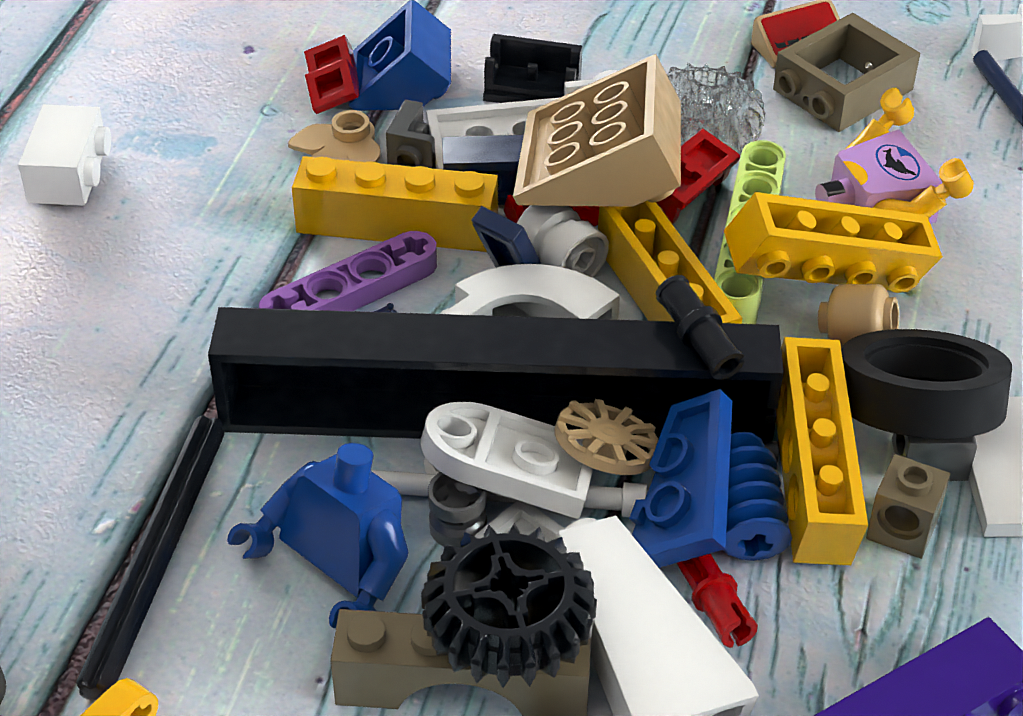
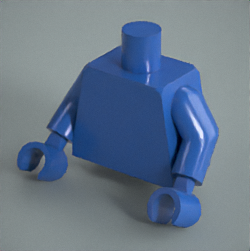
[227,443,408,628]

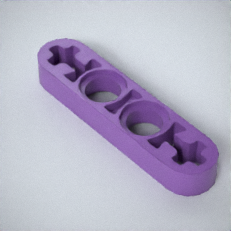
[259,231,437,311]

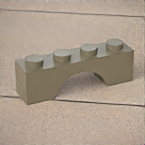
[330,609,591,716]

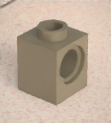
[866,454,951,559]

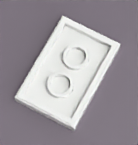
[969,396,1023,537]

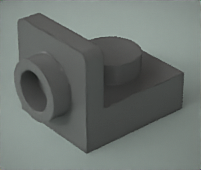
[386,99,435,169]

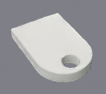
[420,402,593,519]

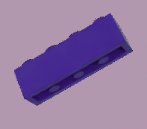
[814,616,1023,716]

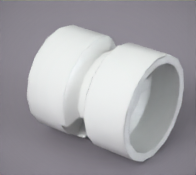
[517,205,609,278]

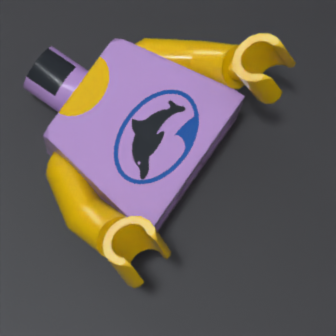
[815,88,974,224]

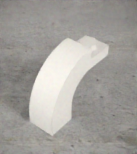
[440,264,620,320]

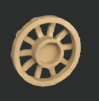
[554,399,658,475]

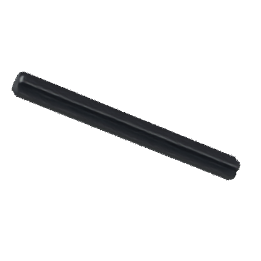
[76,415,225,700]

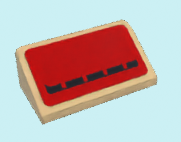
[751,0,840,68]

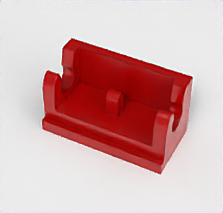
[656,128,741,225]

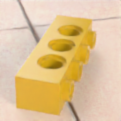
[776,337,868,566]

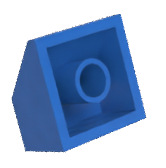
[348,0,451,110]

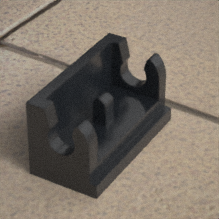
[483,34,582,103]

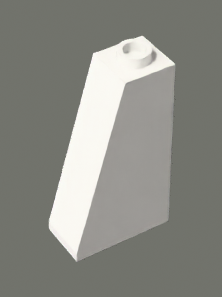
[557,516,759,716]

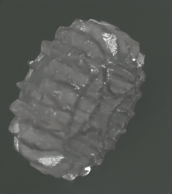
[667,63,766,155]

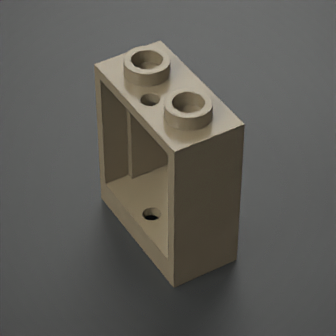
[773,13,920,132]

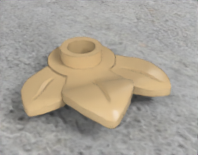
[288,110,381,162]

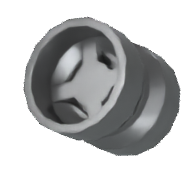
[428,472,487,548]

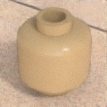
[818,284,899,349]

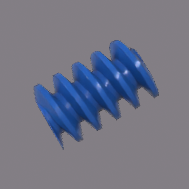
[723,432,792,561]

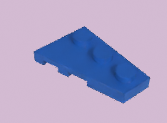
[629,389,732,568]

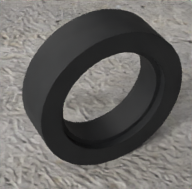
[841,329,1012,439]

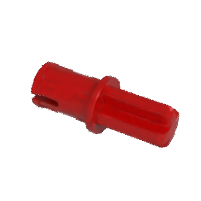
[676,554,758,648]

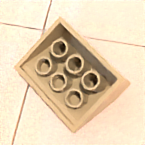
[513,54,681,207]

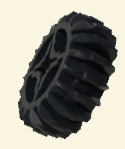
[421,522,597,688]

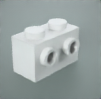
[18,104,111,206]

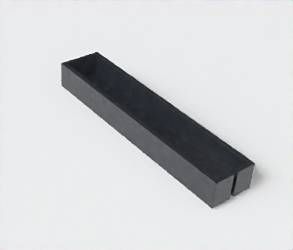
[208,307,783,441]

